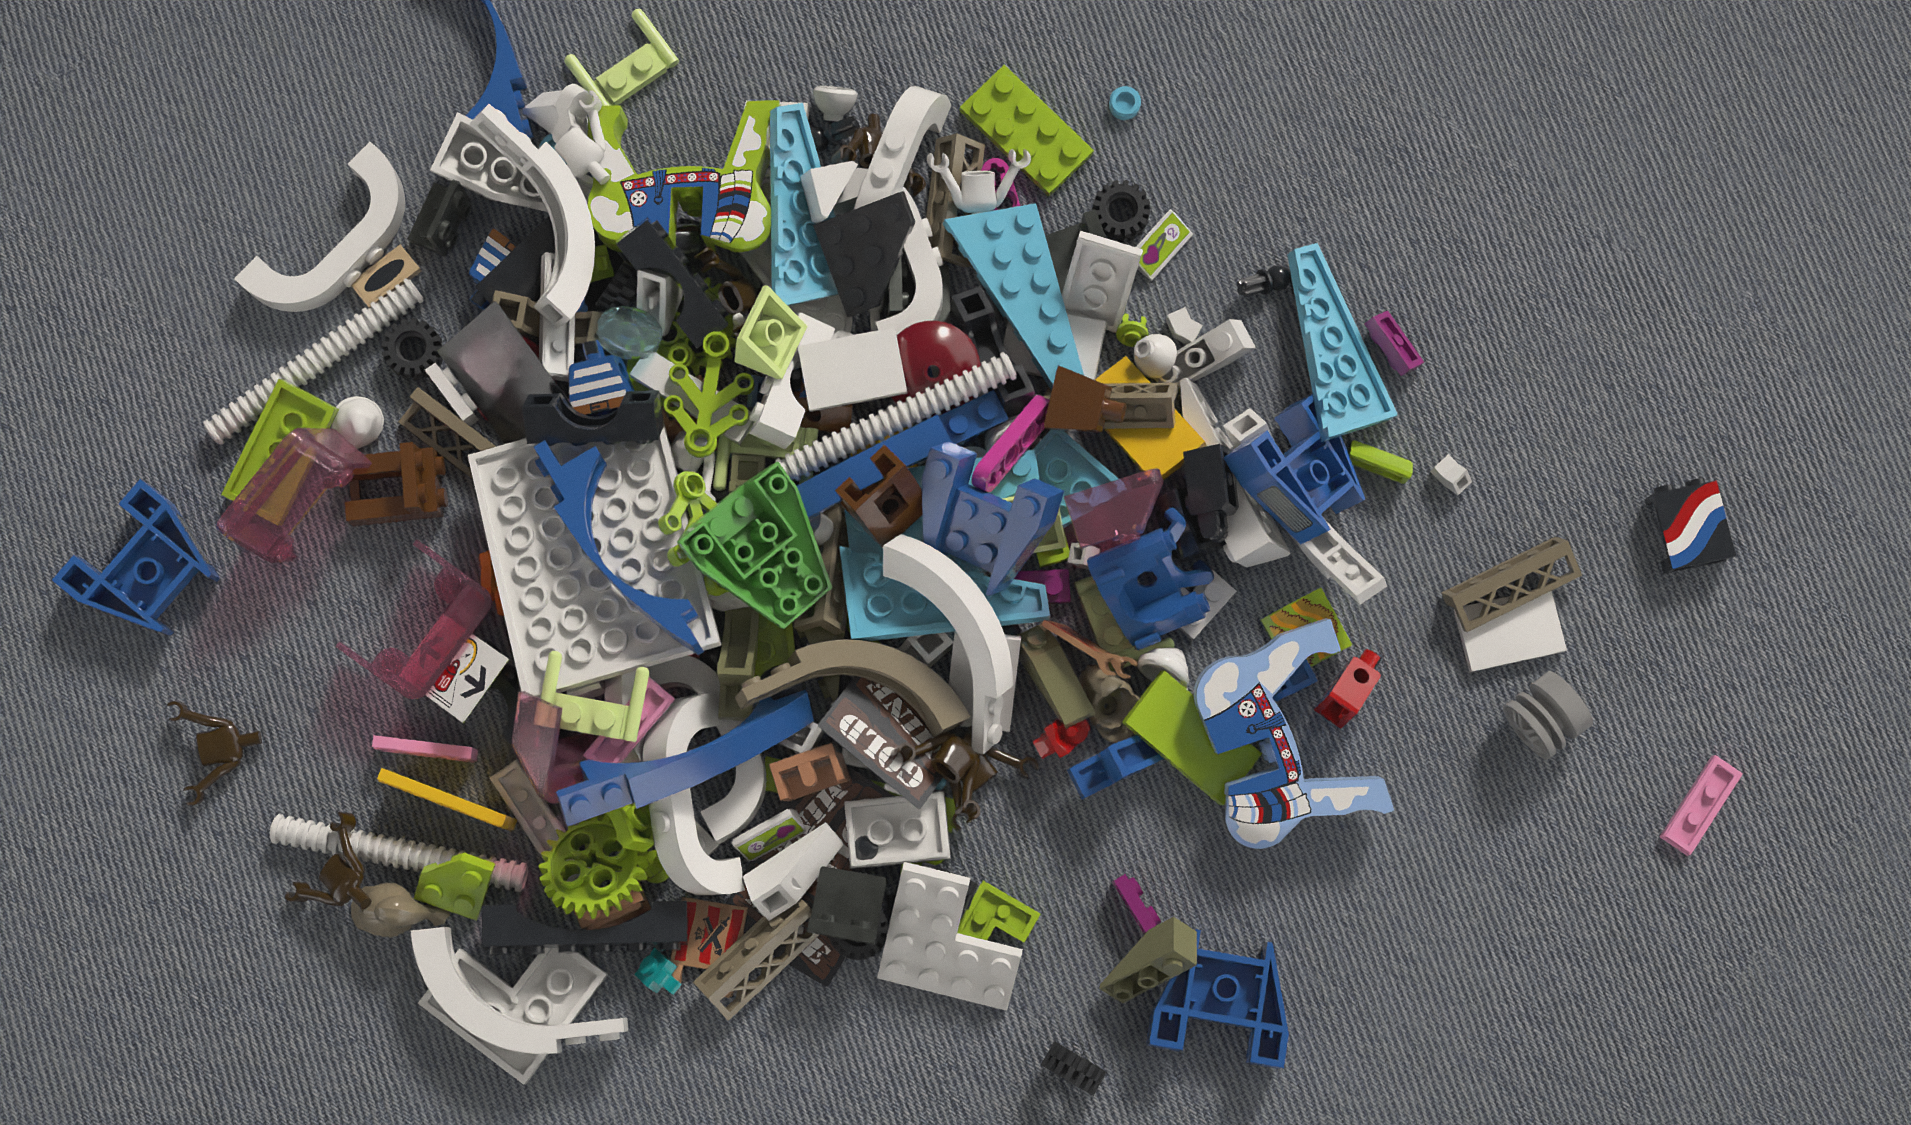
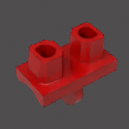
[1033,717,1090,759]

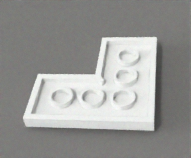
[877,862,1023,1011]
[418,948,608,1085]

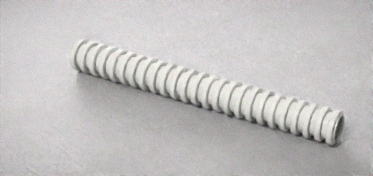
[203,278,423,445]
[775,352,1017,481]
[270,814,528,892]

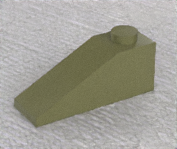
[1016,623,1095,729]

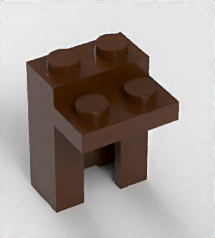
[341,442,448,527]
[835,444,923,549]

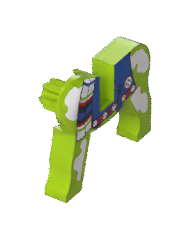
[587,100,781,253]

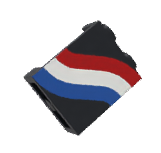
[1645,478,1736,574]

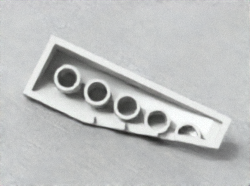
[430,112,593,212]
[1180,377,1291,567]

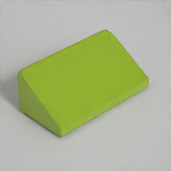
[1348,440,1413,484]

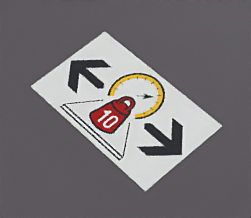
[400,615,509,723]

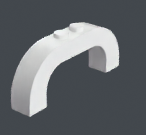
[854,86,951,209]
[234,142,405,312]
[833,168,943,335]
[648,655,766,844]
[643,692,745,895]

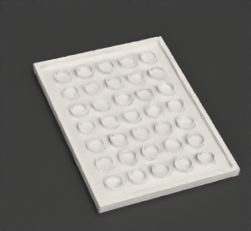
[468,414,721,702]

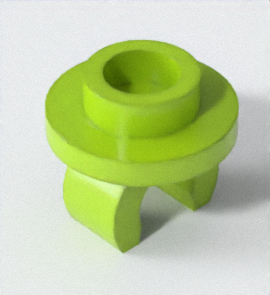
[1116,313,1149,347]
[643,850,669,883]

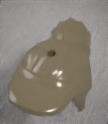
[1078,664,1140,743]
[351,883,450,938]

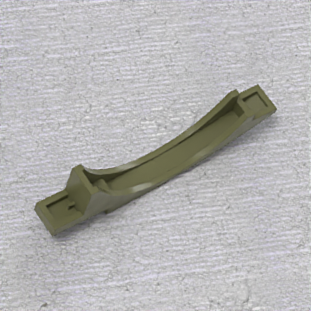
[717,455,766,721]

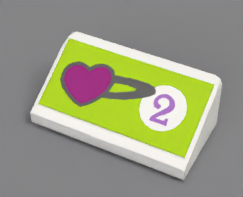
[1136,209,1193,281]
[732,809,806,861]

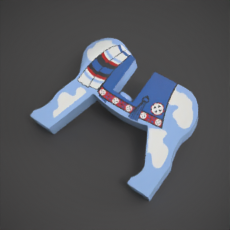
[1193,618,1394,849]

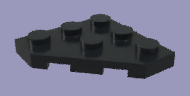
[813,191,915,318]

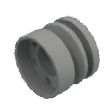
[1503,671,1593,760]

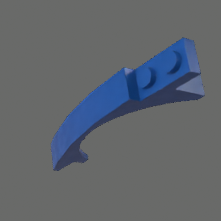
[466,0,534,138]
[797,390,1009,521]
[534,440,704,655]
[1067,659,1318,800]
[556,690,814,827]

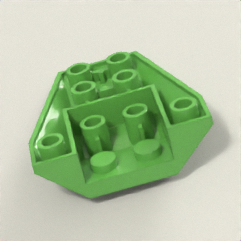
[677,462,832,629]

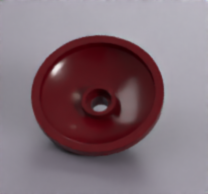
[891,320,981,419]

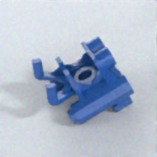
[1087,508,1214,650]

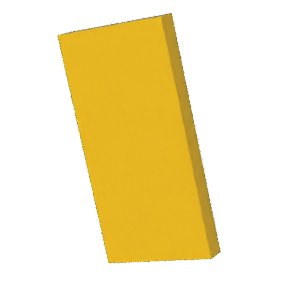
[1095,356,1207,486]
[377,768,517,831]

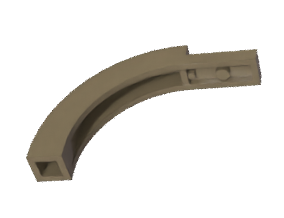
[735,639,971,738]

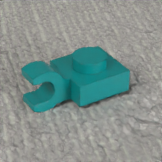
[634,948,682,995]

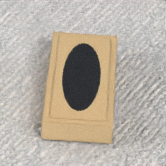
[351,244,422,308]

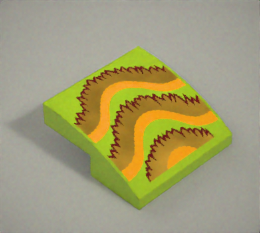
[1260,587,1352,667]

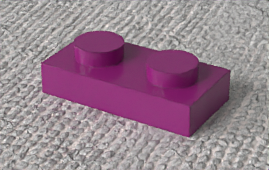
[1364,310,1424,376]
[1014,569,1071,604]
[1112,874,1161,935]

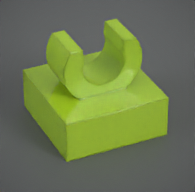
[590,244,614,283]

